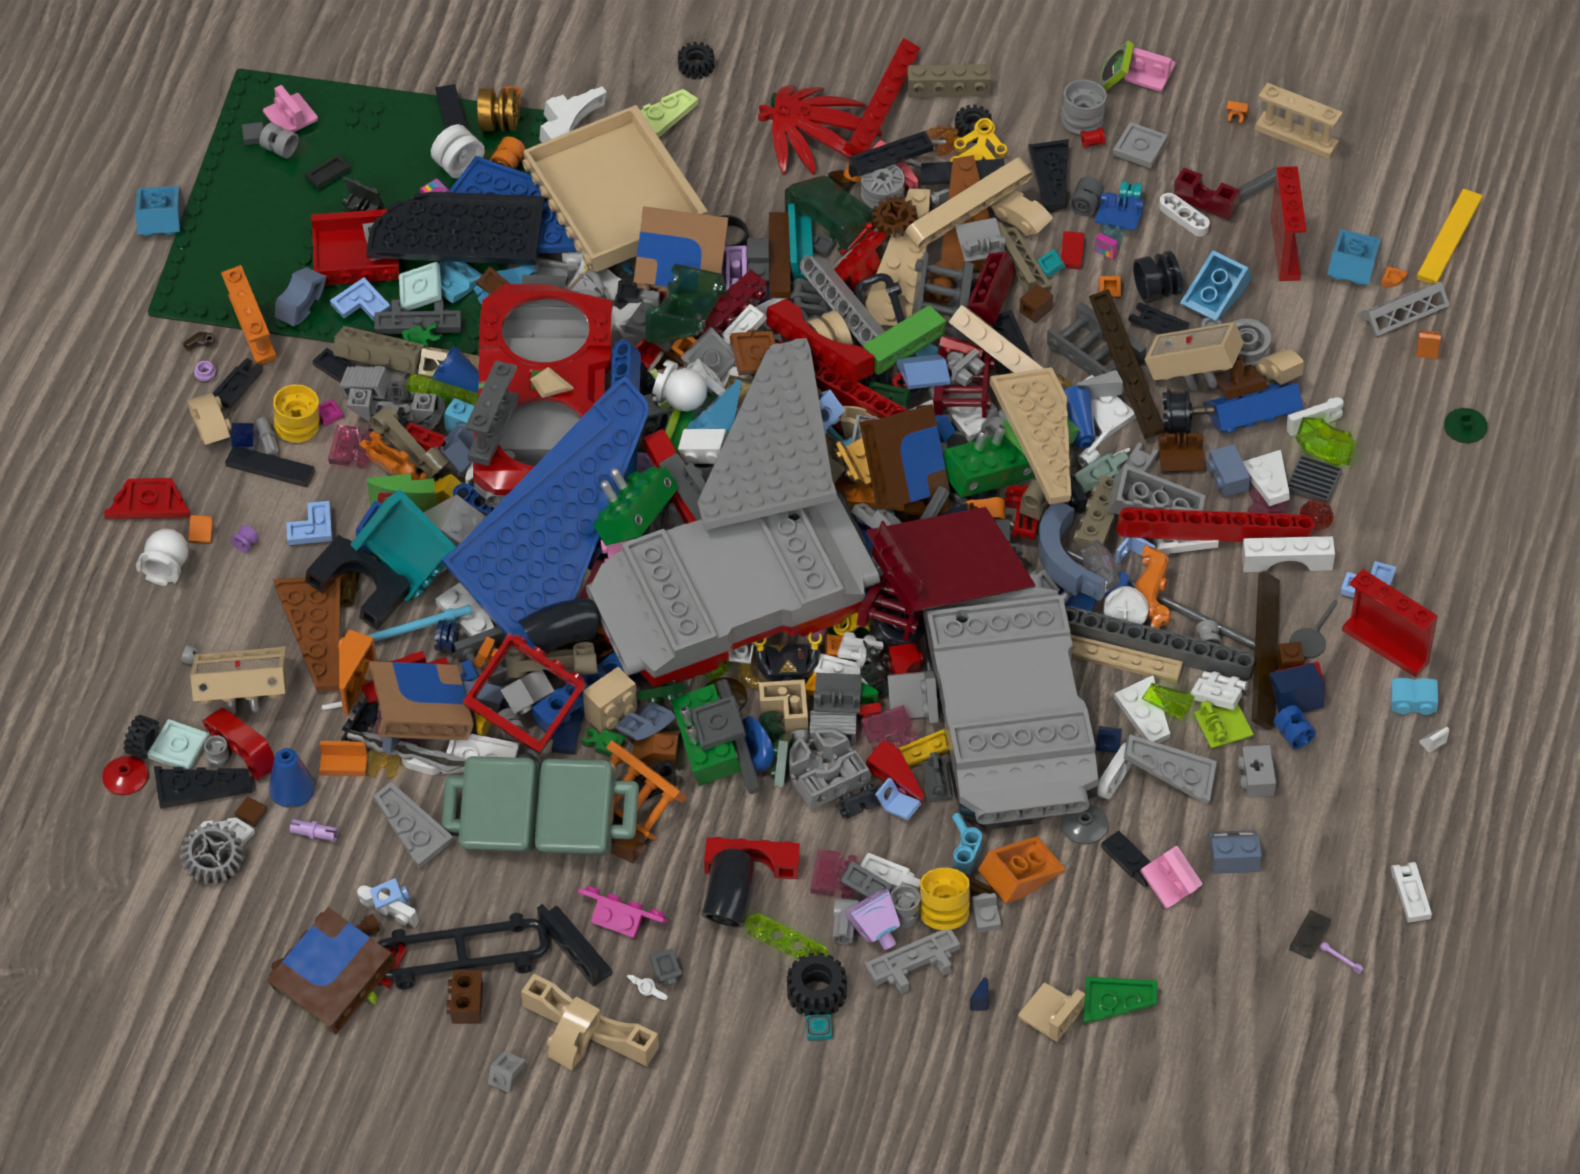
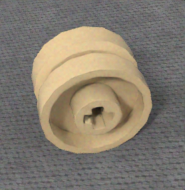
[806,310,853,364]

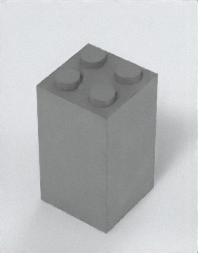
[423,495,486,577]

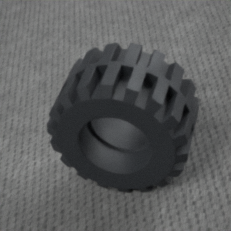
[787,952,847,1017]

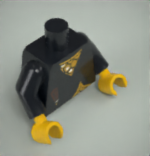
[753,632,823,682]

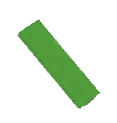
[863,306,946,375]

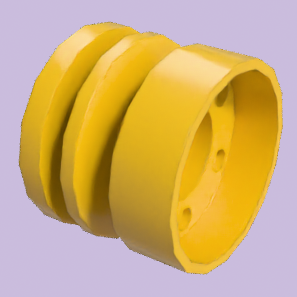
[273,384,319,443]
[920,867,970,930]

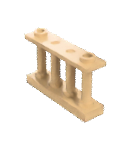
[1255,83,1343,159]

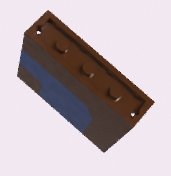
[859,404,950,509]
[267,907,397,1035]

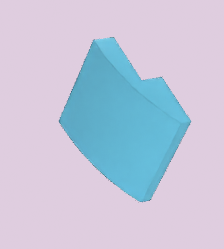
[439,261,482,303]

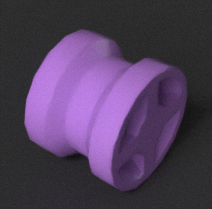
[231,525,259,553]

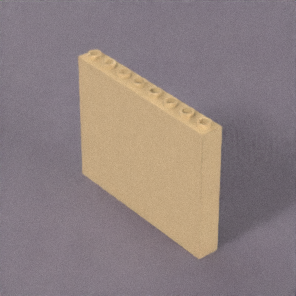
[522,105,708,273]

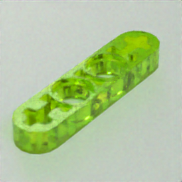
[406,374,478,406]
[746,913,828,960]

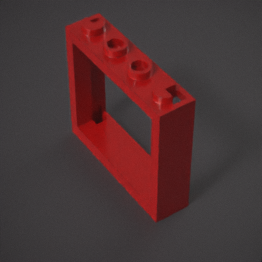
[463,633,586,755]

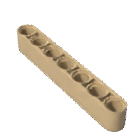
[905,157,1034,249]

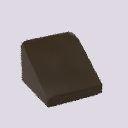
[828,170,857,193]

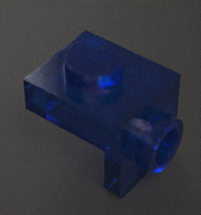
[231,423,254,447]

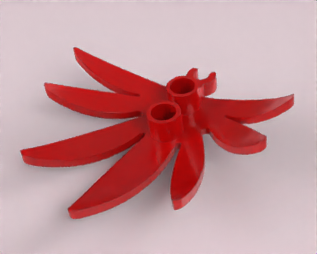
[758,85,882,175]

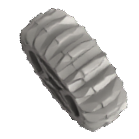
[180,823,244,885]

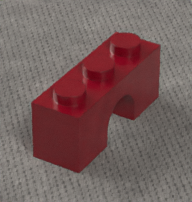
[1173,167,1240,220]

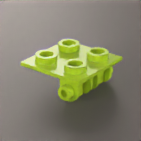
[1193,701,1254,749]

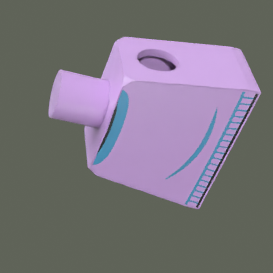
[844,890,900,950]

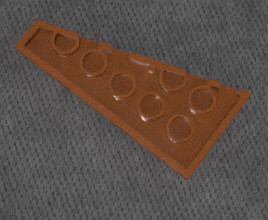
[941,155,990,272]
[273,576,341,692]

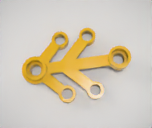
[950,118,1008,162]

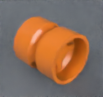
[489,137,526,169]

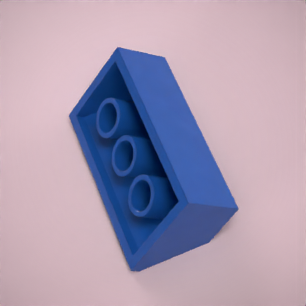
[1203,381,1303,433]

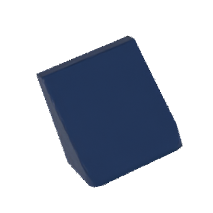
[970,977,989,1011]

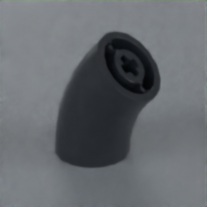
[518,599,599,654]
[701,848,755,928]

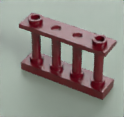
[933,348,995,418]
[856,574,923,642]

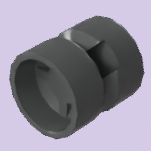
[1069,177,1104,216]

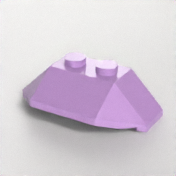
[704,246,747,308]

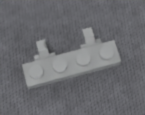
[865,930,960,994]

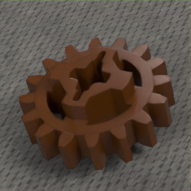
[872,195,918,238]

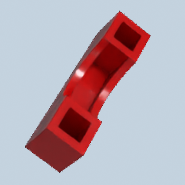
[704,837,800,880]

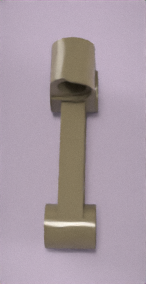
[369,406,449,479]
[1019,454,1075,521]
[505,642,598,678]

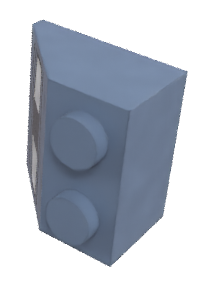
[1208,830,1262,874]

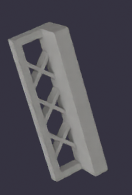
[1360,282,1450,336]

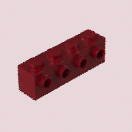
[967,251,1016,325]
[691,269,767,340]

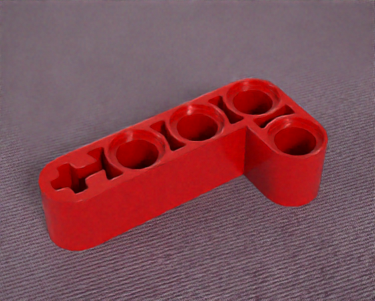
[202,707,275,781]

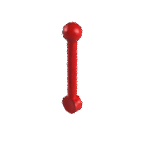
[840,222,873,256]

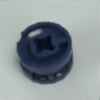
[434,619,459,653]

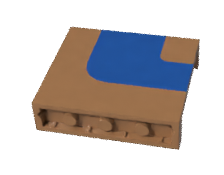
[633,206,728,299]
[365,661,474,740]

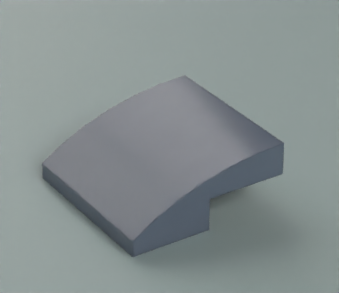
[614,702,676,740]

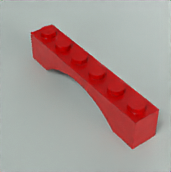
[766,299,874,383]

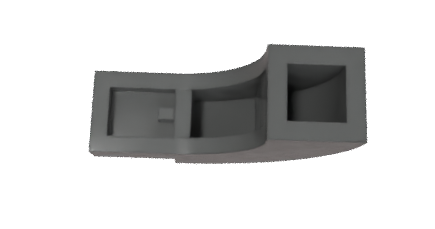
[747,238,769,285]

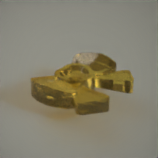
[367,749,400,779]

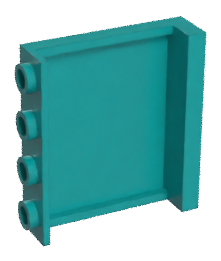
[350,489,456,602]

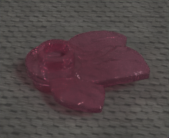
[1248,488,1289,514]

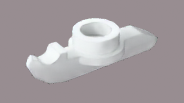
[627,975,669,1000]

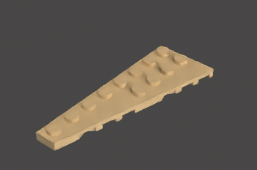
[865,189,930,330]

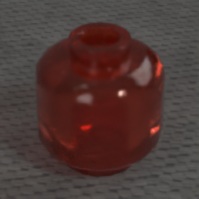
[1299,499,1334,531]

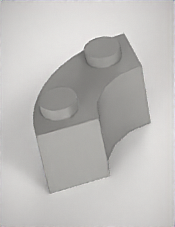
[501,670,555,715]

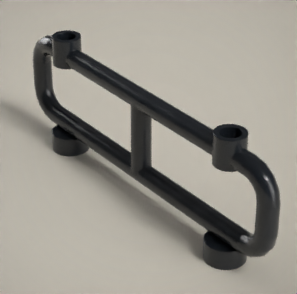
[854,273,924,401]
[378,913,549,990]

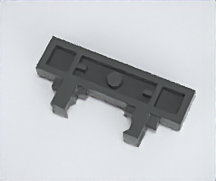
[375,299,461,334]

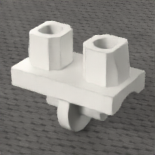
[837,632,883,667]

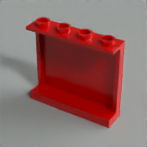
[1271,166,1307,281]
[311,209,399,286]
[1342,569,1438,678]

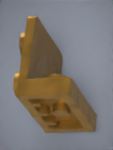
[835,438,871,488]

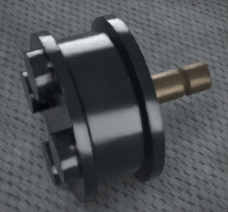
[1163,387,1214,435]

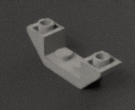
[347,388,437,424]

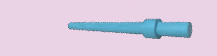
[368,605,473,642]

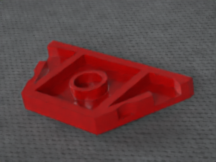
[104,478,190,519]

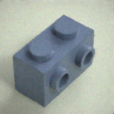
[1206,444,1250,497]

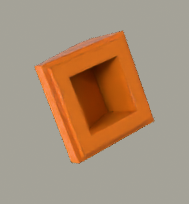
[1099,276,1121,298]
[188,515,214,544]

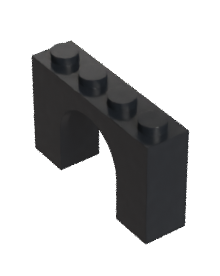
[305,535,411,630]

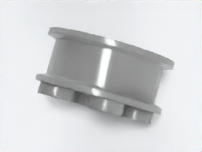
[1234,319,1271,367]

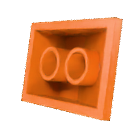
[338,629,377,715]
[978,836,1066,903]

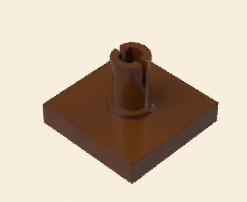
[1214,355,1267,399]

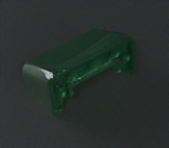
[785,175,875,253]
[646,264,726,344]

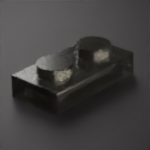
[1289,910,1332,960]

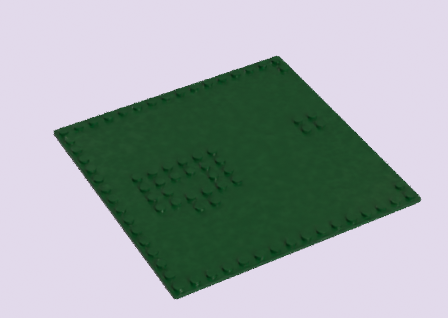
[148,69,548,356]

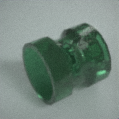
[758,711,785,743]

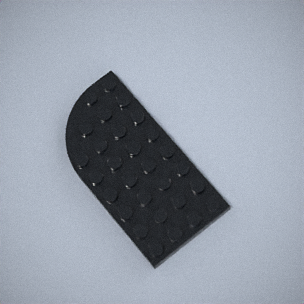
[366,192,545,265]

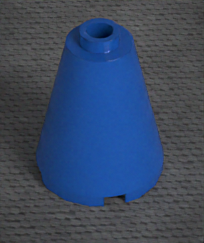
[431,346,479,401]
[1063,386,1095,449]
[269,748,315,808]

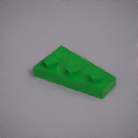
[1083,976,1158,1025]

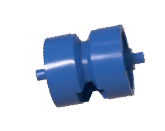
[1273,705,1316,749]

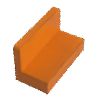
[319,741,368,776]

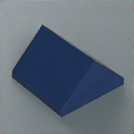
[1269,663,1324,713]

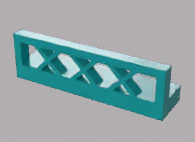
[788,204,814,280]

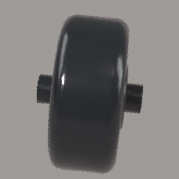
[869,598,924,651]

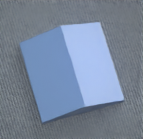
[896,354,950,389]

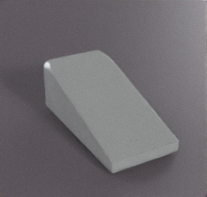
[1077,370,1123,398]

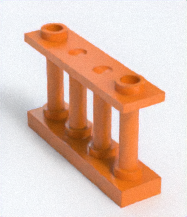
[221,265,277,365]
[606,740,687,841]

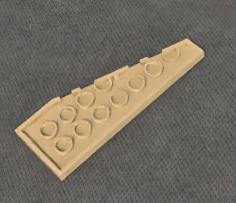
[990,367,1071,504]

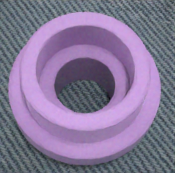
[194,361,216,381]

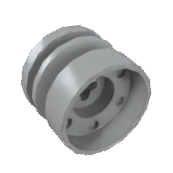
[1060,79,1107,135]
[861,164,904,216]

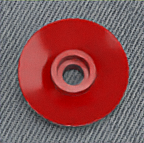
[102,756,149,796]

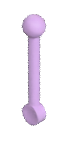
[1320,942,1363,974]

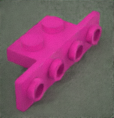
[577,885,670,938]

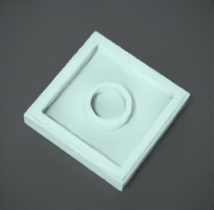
[399,262,442,312]
[147,719,210,770]

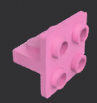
[1124,47,1176,92]
[263,85,318,132]
[1140,846,1202,909]

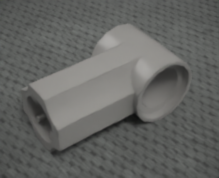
[832,898,859,945]

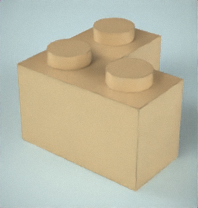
[759,680,808,733]

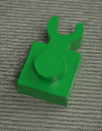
[402,323,442,347]
[582,728,625,758]

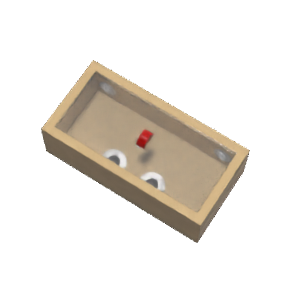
[1145,322,1244,391]
[190,655,287,715]

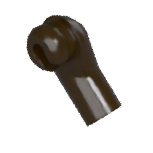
[183,332,215,351]

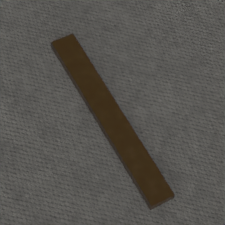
[1089,289,1165,440]
[1251,571,1280,730]

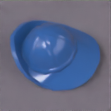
[742,716,774,773]

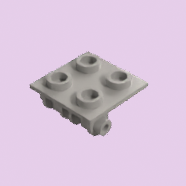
[955,218,1006,262]

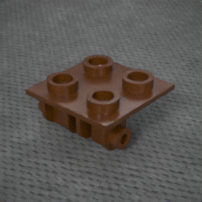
[1158,432,1205,472]

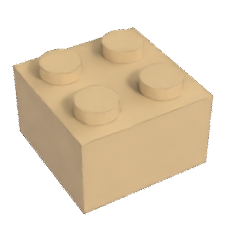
[583,667,637,734]

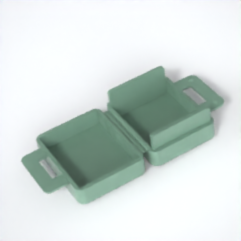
[442,756,639,856]

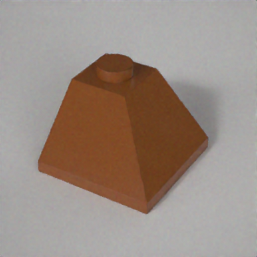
[632,728,681,770]

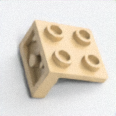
[1018,983,1085,1042]

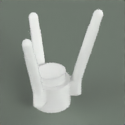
[1077,424,1130,468]

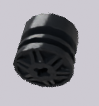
[1133,251,1183,302]

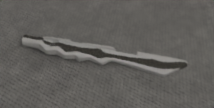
[347,730,466,773]

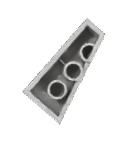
[1107,464,1206,514]

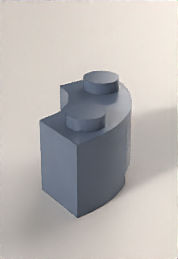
[275,267,326,326]
[440,423,474,473]

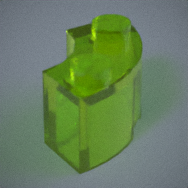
[1295,417,1356,466]

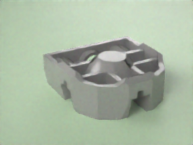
[789,730,871,810]

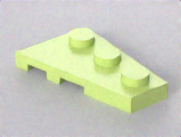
[640,89,699,138]

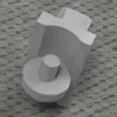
[947,348,985,387]

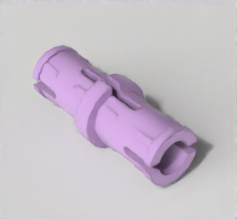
[290,819,339,842]

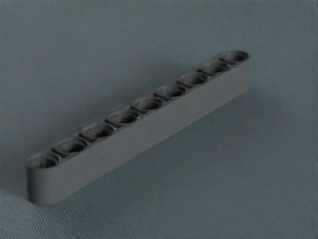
[1065,606,1255,680]

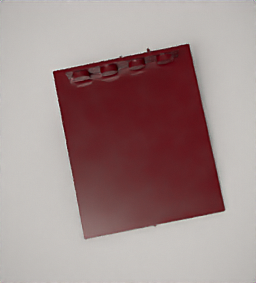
[866,507,1035,618]

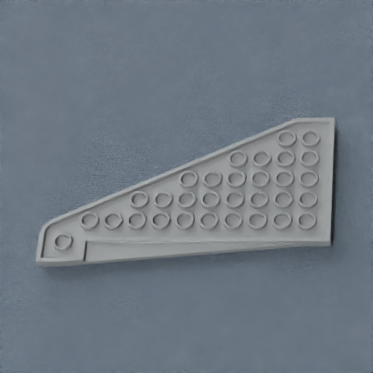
[697,338,838,530]

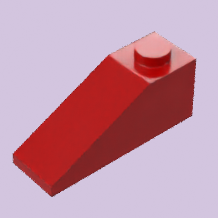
[866,740,924,809]

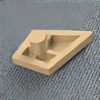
[530,367,574,398]

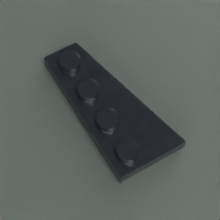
[1028,139,1069,211]
[992,310,1034,375]
[154,766,252,809]

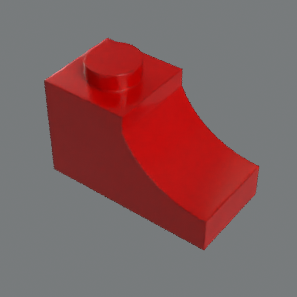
[889,643,923,675]

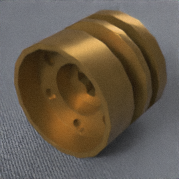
[477,88,520,132]

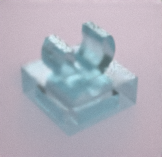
[1101,224,1124,250]

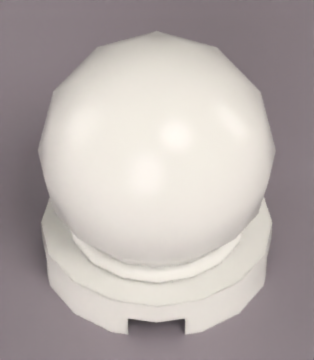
[652,360,707,412]
[136,528,189,586]

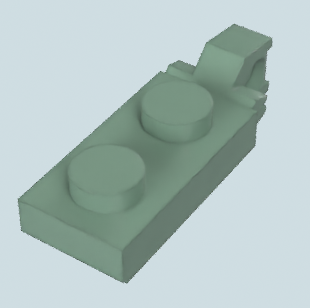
[1072,451,1129,493]

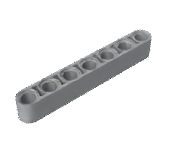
[800,256,885,346]

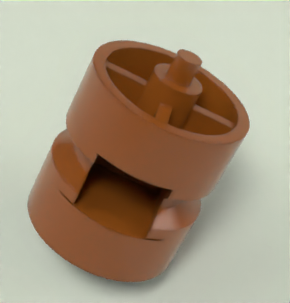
[925,262,955,303]

